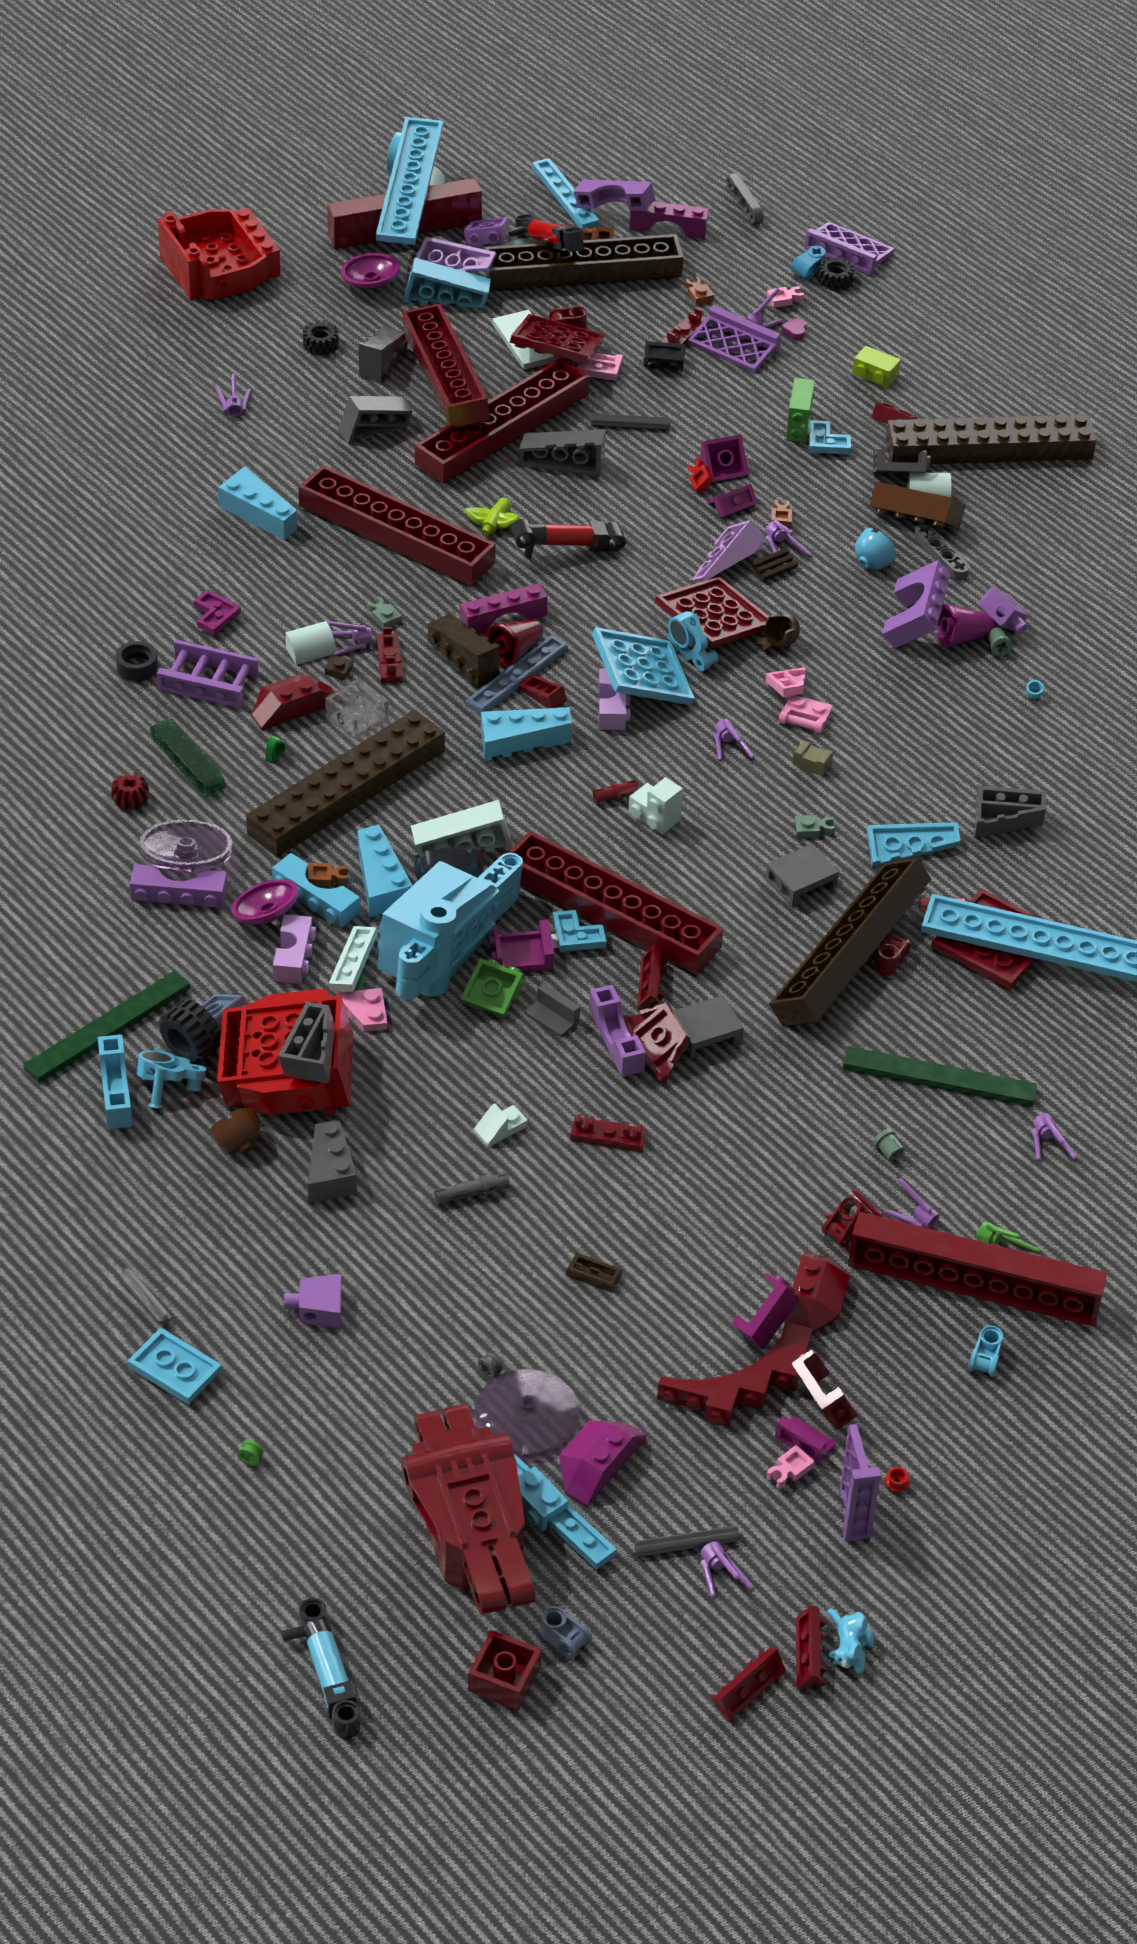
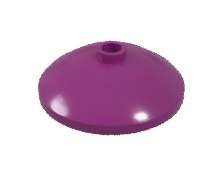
[341,253,400,289]
[231,879,299,924]

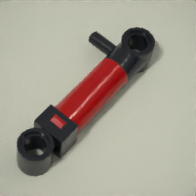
[508,214,584,252]
[511,519,626,557]

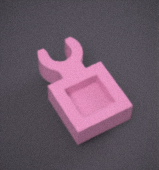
[767,287,804,308]
[767,1445,815,1489]

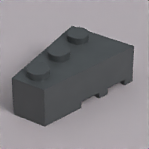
[359,326,408,382]
[338,396,413,444]
[974,786,1046,838]
[278,1002,335,1083]
[308,1120,357,1203]

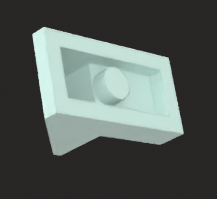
[474,1103,528,1147]

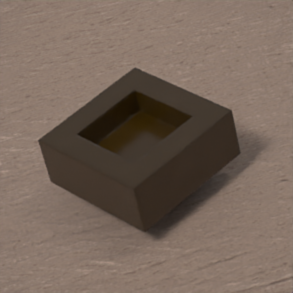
[324,655,354,680]

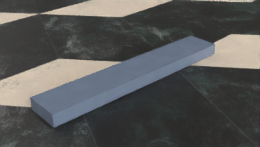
[466,635,568,715]

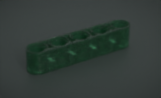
[150,718,226,797]

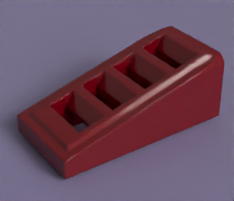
[518,674,567,708]

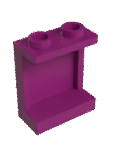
[489,920,554,972]
[731,1274,799,1350]

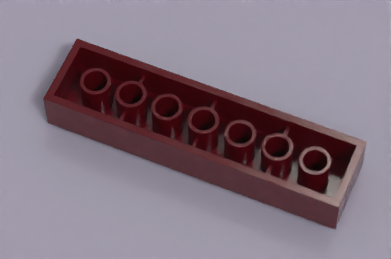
[327,178,482,249]

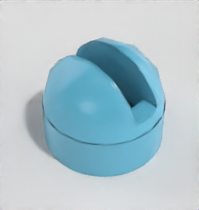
[1026,680,1044,699]

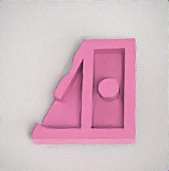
[766,668,806,698]
[336,988,387,1032]

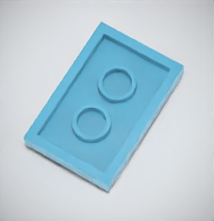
[127,1328,222,1405]

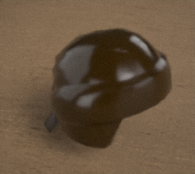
[757,613,800,650]

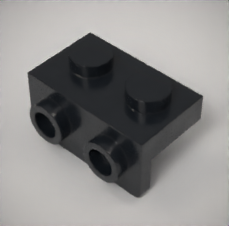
[643,341,685,371]

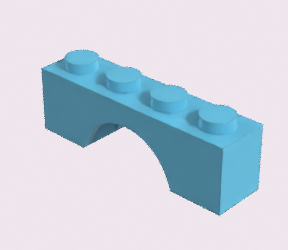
[272,853,360,928]
[98,1035,132,1129]

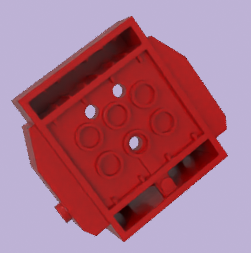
[158,208,281,300]
[217,989,353,1116]

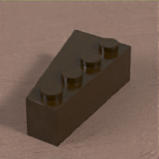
[427,614,500,688]

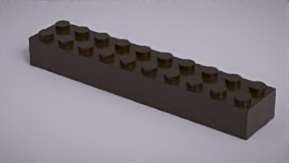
[484,234,684,290]
[886,414,1096,464]
[246,709,445,858]
[769,857,931,1026]

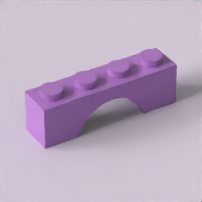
[574,180,655,211]
[130,864,227,908]
[589,985,646,1077]

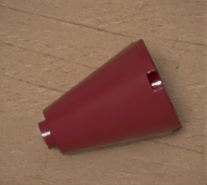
[485,619,543,666]

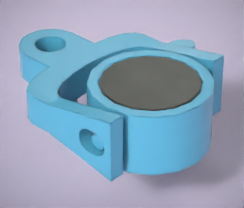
[666,611,719,671]
[136,1048,206,1108]

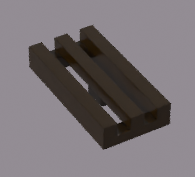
[751,547,799,581]
[566,1252,623,1293]

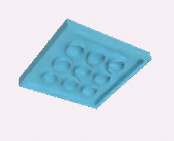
[592,627,695,705]

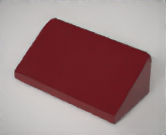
[872,402,918,424]

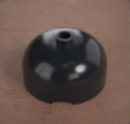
[414,848,484,880]

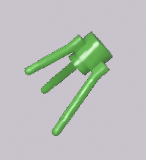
[976,1222,1040,1253]

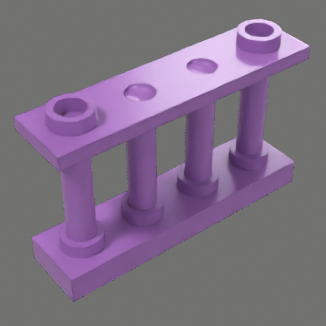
[157,640,259,709]

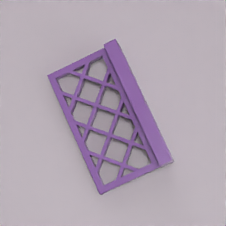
[804,222,895,275]
[688,305,781,373]
[840,1424,880,1541]

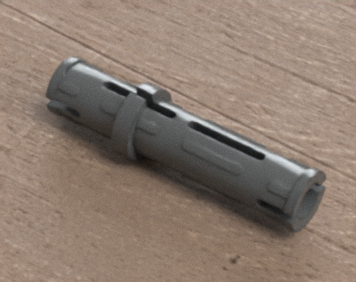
[434,1172,510,1205]

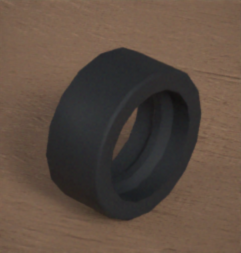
[116,641,158,681]

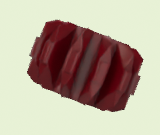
[111,773,150,810]

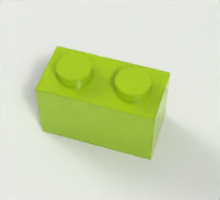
[853,346,901,388]

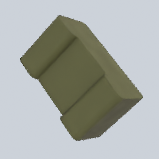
[792,740,833,776]

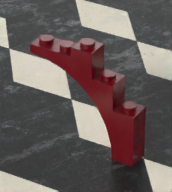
[657,1323,813,1427]

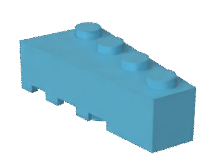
[481,707,572,762]

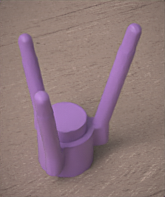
[745,288,783,328]
[215,373,251,417]
[766,520,812,557]
[328,621,372,656]
[713,719,755,761]
[1031,1113,1077,1161]
[887,1178,940,1229]
[700,1542,754,1598]

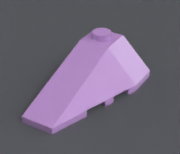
[410,237,496,272]
[692,520,766,584]

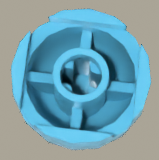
[855,528,898,570]

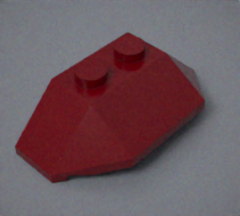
[252,674,341,731]
[783,1252,850,1335]

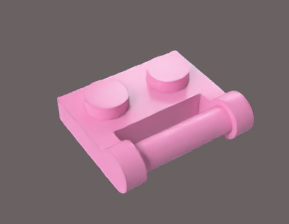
[578,353,623,381]
[779,695,832,734]

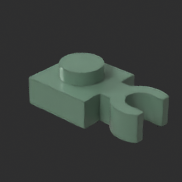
[367,596,402,628]
[794,815,835,838]

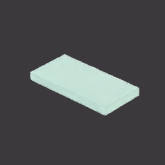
[492,310,558,370]

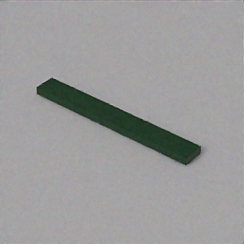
[23,970,190,1083]
[843,1046,1037,1107]

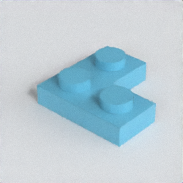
[809,420,851,455]
[553,910,606,952]

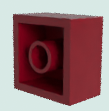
[468,1630,542,1711]

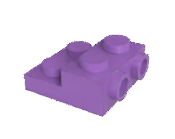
[464,217,510,248]

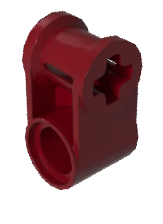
[549,306,587,329]
[875,932,912,975]
[822,1197,868,1247]

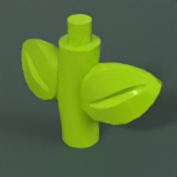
[465,498,520,537]

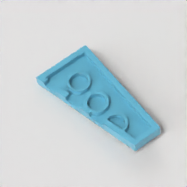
[867,822,960,867]

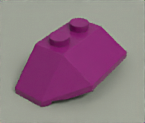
[559,1420,647,1508]

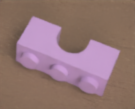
[599,669,630,730]
[273,914,316,984]

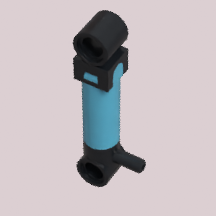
[281,1597,360,1739]

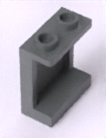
[873,449,930,474]
[766,844,839,908]
[673,995,744,1059]

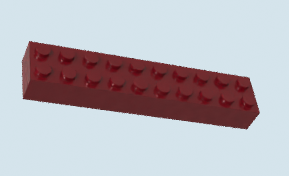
[402,304,490,429]
[415,359,589,483]
[298,465,496,586]
[508,831,724,975]
[848,1212,1108,1327]

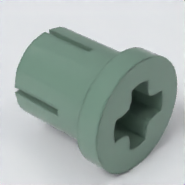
[988,628,1013,656]
[873,1128,905,1161]

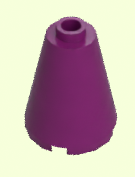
[935,604,997,647]

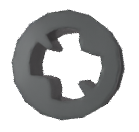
[478,1353,503,1379]

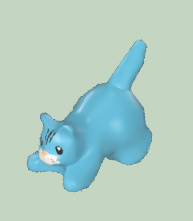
[827,1608,874,1674]

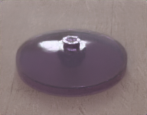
[140,820,232,873]
[475,1369,580,1460]

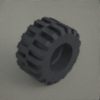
[158,999,221,1065]

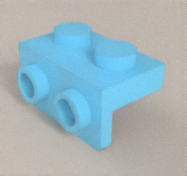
[519,1467,569,1532]

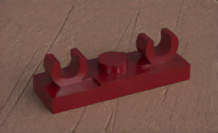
[660,307,706,346]
[376,627,403,683]
[637,944,668,1010]
[570,1114,647,1152]
[796,1605,828,1691]
[711,1647,786,1721]

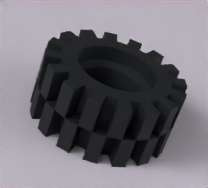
[818,257,854,291]
[303,321,339,356]

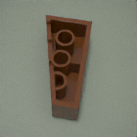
[869,482,966,530]

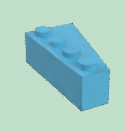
[403,258,491,308]
[218,466,297,540]
[357,825,413,917]

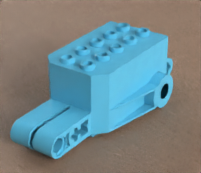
[377,853,523,999]

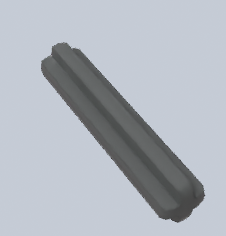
[119,1268,171,1326]

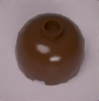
[210,1107,261,1154]

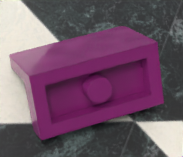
[706,484,758,518]
[775,1416,835,1465]

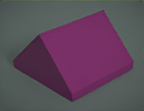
[700,434,749,482]

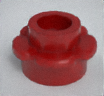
[884,1467,910,1492]

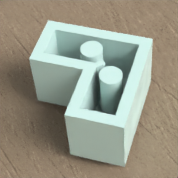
[629,777,683,835]

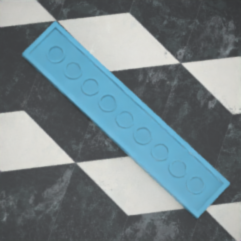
[376,117,443,245]
[921,894,1137,982]

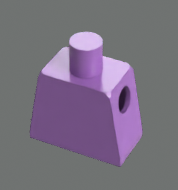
[977,587,1028,634]
[284,1274,341,1328]

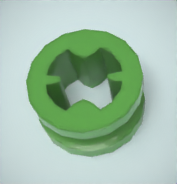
[237,1440,264,1466]

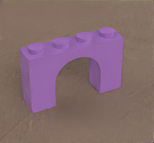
[882,560,951,648]

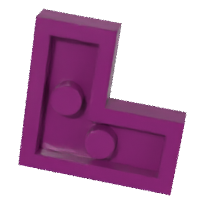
[194,589,241,636]

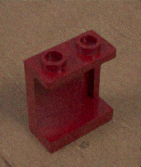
[791,1349,858,1430]

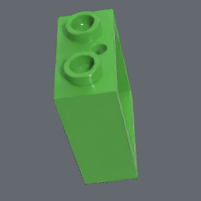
[786,378,815,442]

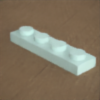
[329,926,377,992]

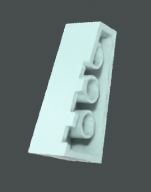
[411,800,513,857]

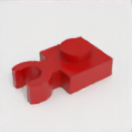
[687,457,714,494]

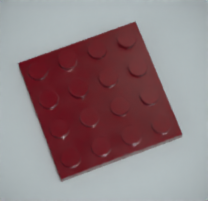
[510,314,605,364]
[655,576,769,649]
[931,888,1038,989]

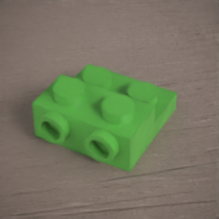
[461,958,525,1018]

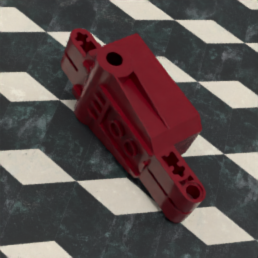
[401,1403,536,1615]

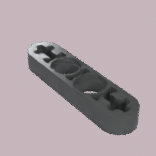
[726,173,763,224]
[914,523,969,580]

